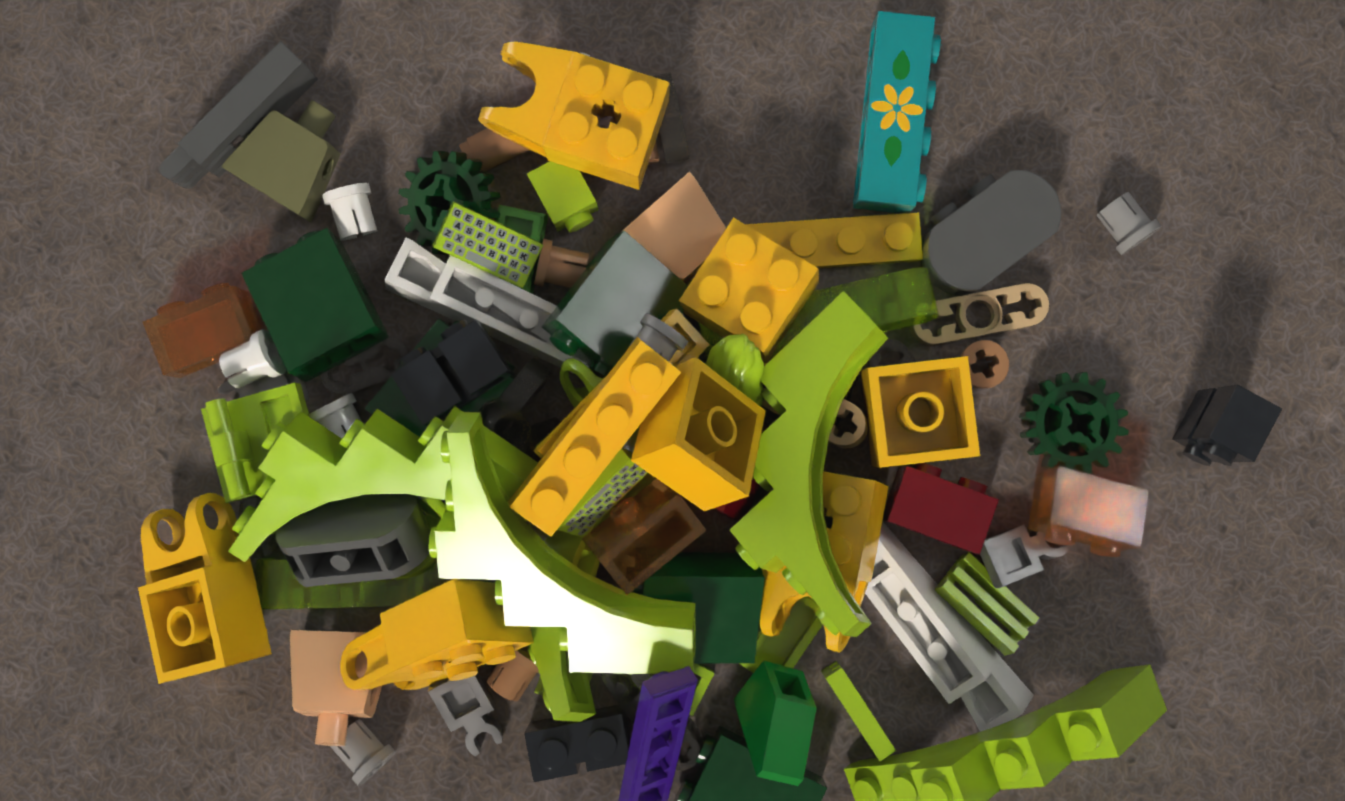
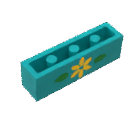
[853,11,941,214]

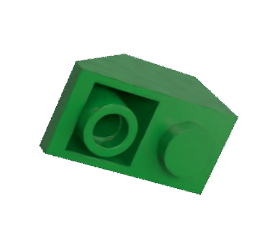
[733,660,817,786]

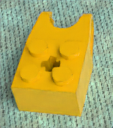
[478,42,670,190]
[760,471,889,653]
[138,493,272,684]
[340,579,534,690]

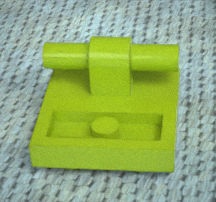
[201,382,310,503]

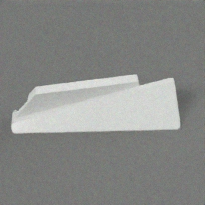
[384,237,589,373]
[865,521,1034,732]

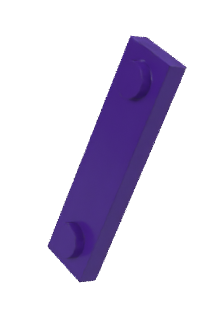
[618,666,698,801]

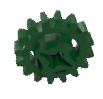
[398,151,501,254]
[1019,372,1129,475]

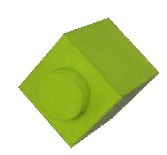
[527,161,599,233]

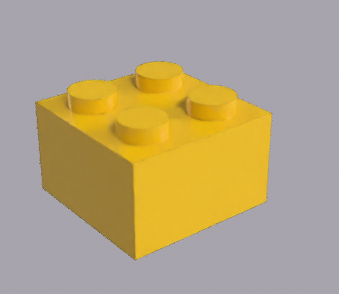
[679,217,819,364]
[861,356,980,468]
[631,357,766,511]

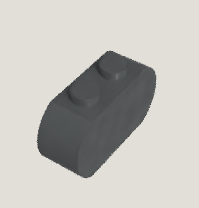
[921,170,1061,296]
[276,494,431,587]

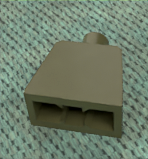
[222,100,341,223]

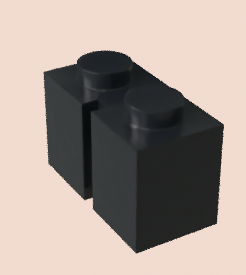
[391,320,514,426]
[1172,384,1282,466]
[524,704,631,783]

